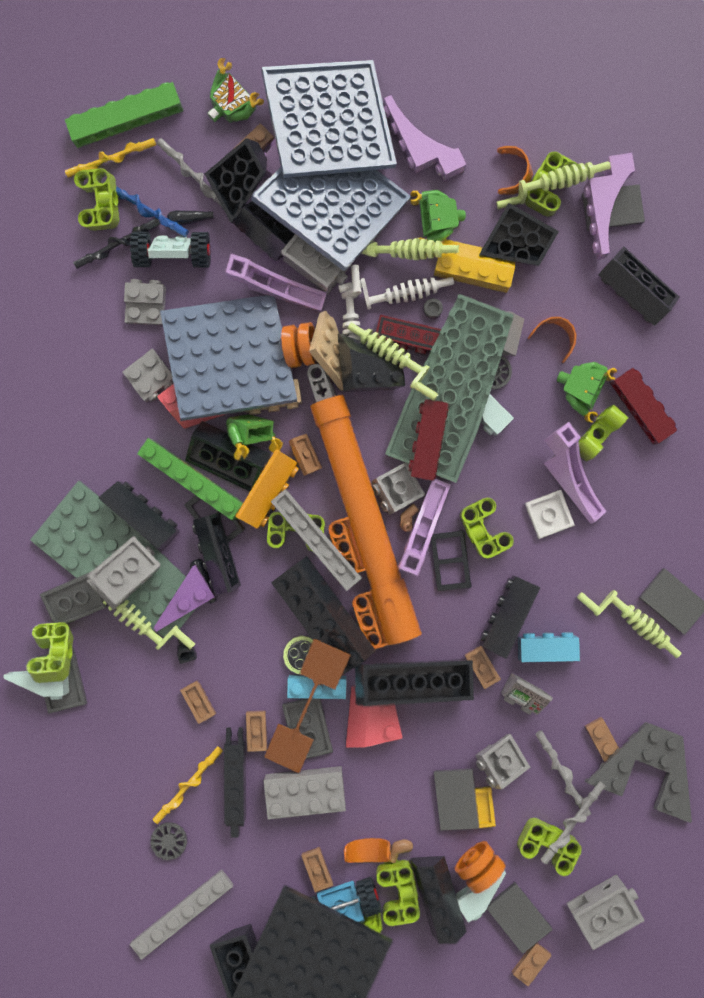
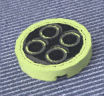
[283,636,313,674]

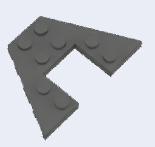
[585,722,692,823]

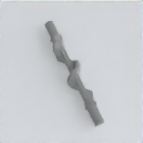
[157,138,222,207]
[535,730,591,817]
[541,781,606,865]

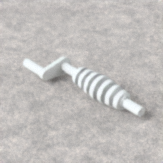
[342,265,362,341]
[339,277,454,309]

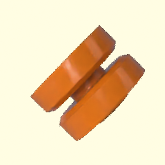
[281,322,318,368]
[455,841,506,894]

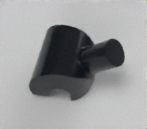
[177,639,197,664]

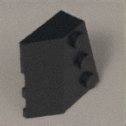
[204,138,267,223]
[479,203,559,266]
[337,334,405,392]

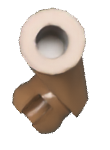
[400,504,420,532]
[391,839,413,863]

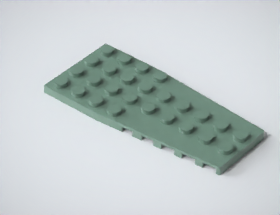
[385,294,514,483]
[30,481,197,641]

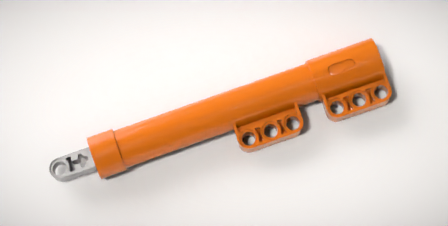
[307,364,422,649]

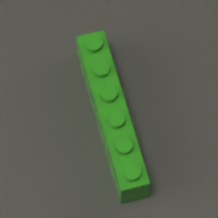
[64,82,184,148]
[137,438,243,520]

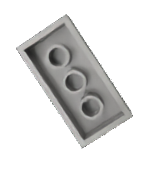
[264,766,346,819]

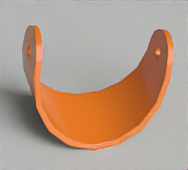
[497,146,533,195]
[527,317,577,363]
[344,838,391,863]

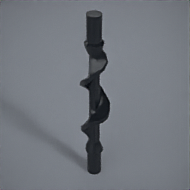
[73,218,160,269]

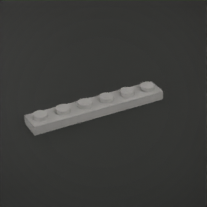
[271,489,361,591]
[129,869,233,960]

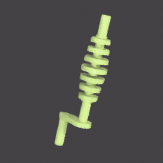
[496,161,611,209]
[361,238,460,260]
[347,322,438,401]
[577,590,681,658]
[103,600,195,650]

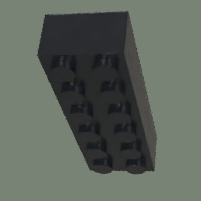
[271,556,376,675]
[355,659,474,707]

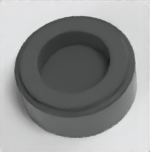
[423,298,443,319]

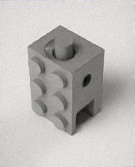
[281,234,351,295]
[86,536,161,610]
[567,874,645,950]

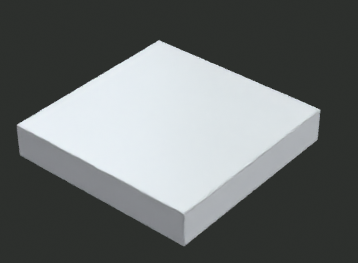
[524,490,575,539]

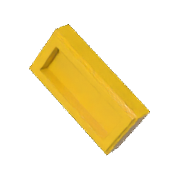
[475,786,496,828]

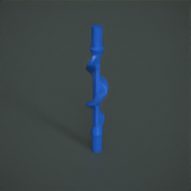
[116,186,189,237]

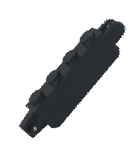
[224,727,246,838]

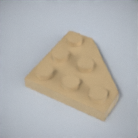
[309,311,343,391]

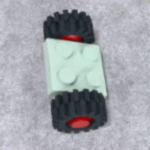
[130,232,211,268]

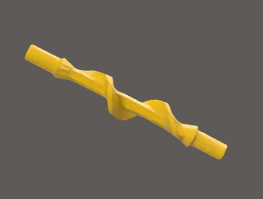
[65,138,157,178]
[153,746,223,824]

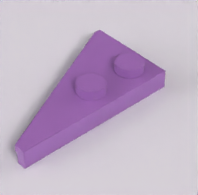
[154,565,215,632]

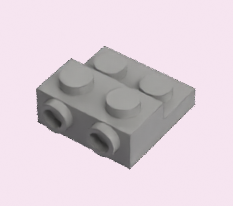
[124,279,166,325]
[123,349,174,402]
[371,463,425,515]
[475,734,530,790]

